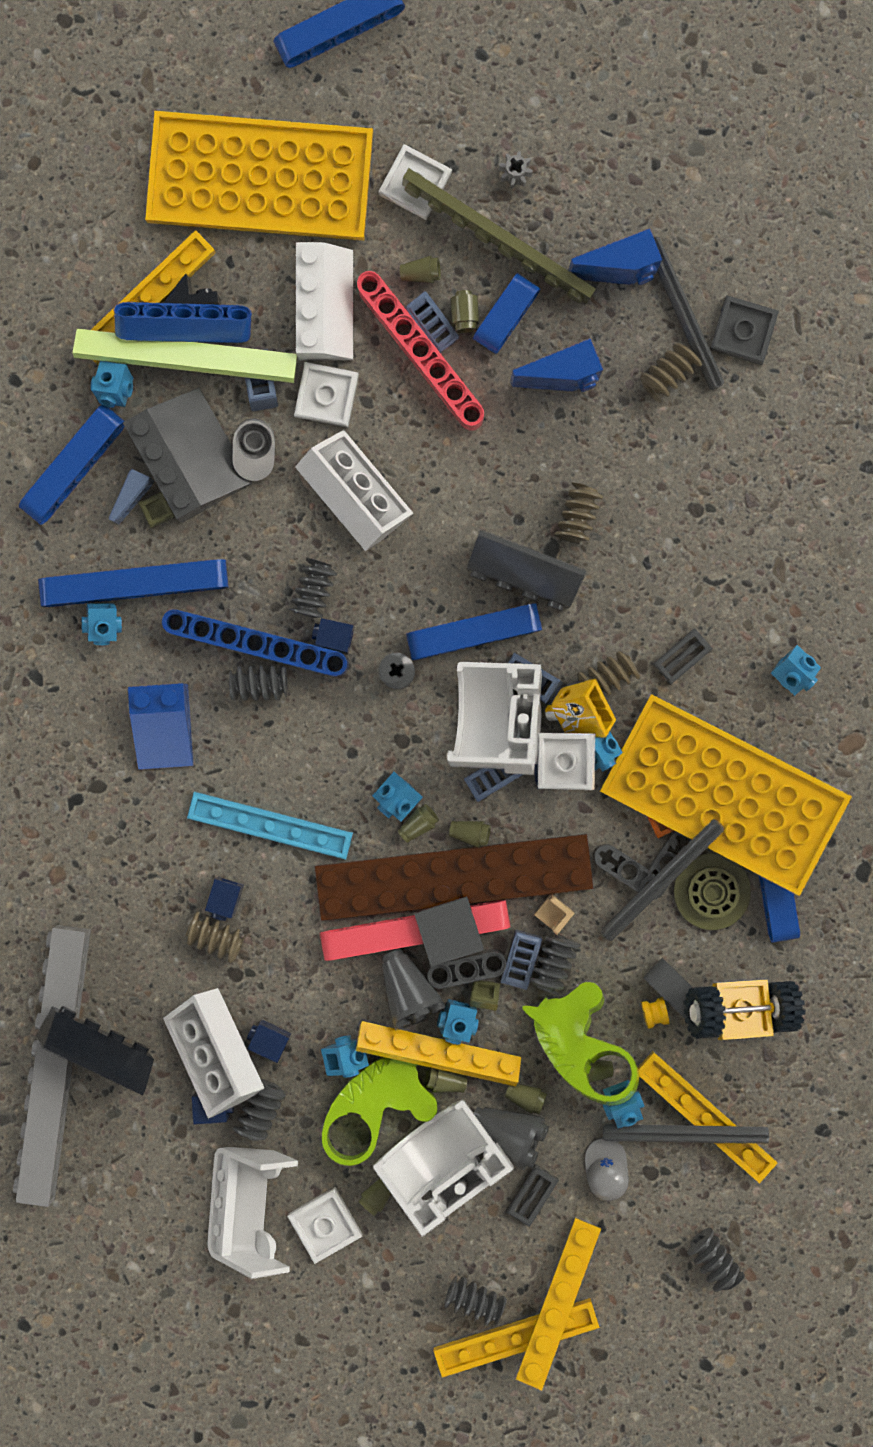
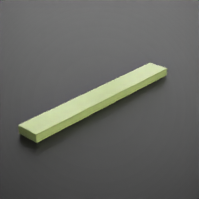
[73,329,297,383]

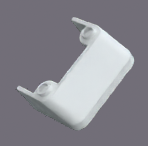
[208,1147,298,1279]

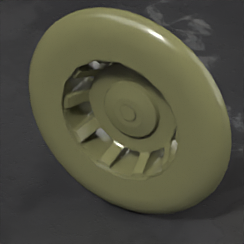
[674,853,751,930]

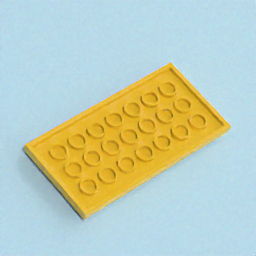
[145,111,373,241]
[600,694,852,896]

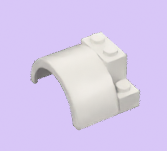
[447,662,542,775]
[374,1100,514,1236]

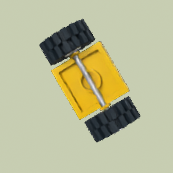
[684,980,805,1040]

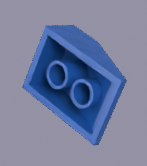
[568,229,662,285]
[510,339,603,392]
[128,683,194,770]

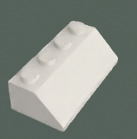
[296,242,353,360]
[295,430,413,551]
[163,988,264,1118]

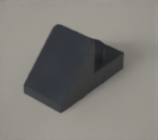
[164,274,221,305]

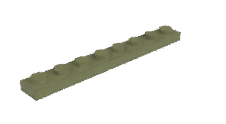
[402,168,596,304]

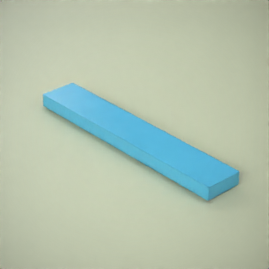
[187,792,353,860]

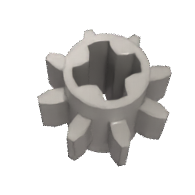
[499,151,533,189]

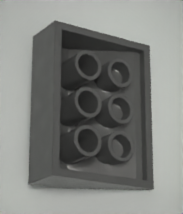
[123,388,253,523]
[467,530,587,611]

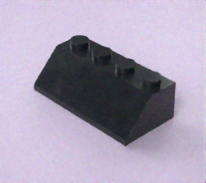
[36,1006,154,1096]

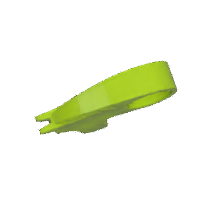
[522,982,639,1106]
[322,1057,437,1166]

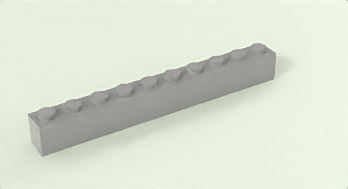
[13,925,91,1207]

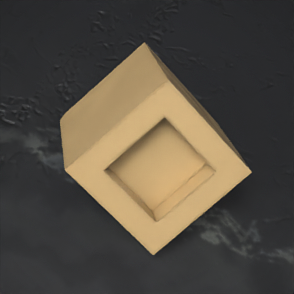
[534,894,575,934]

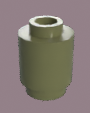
[450,290,479,333]

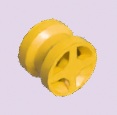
[641,997,669,1029]

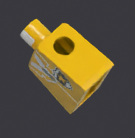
[545,679,616,738]

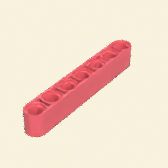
[357,271,484,430]
[319,900,511,961]

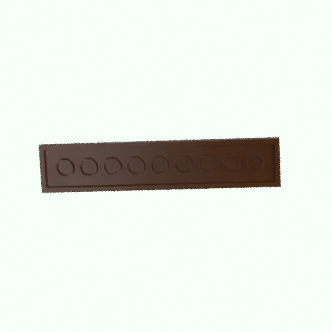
[315,834,594,921]

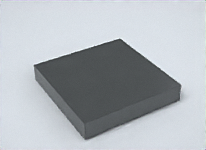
[710,295,779,365]
[414,896,484,967]

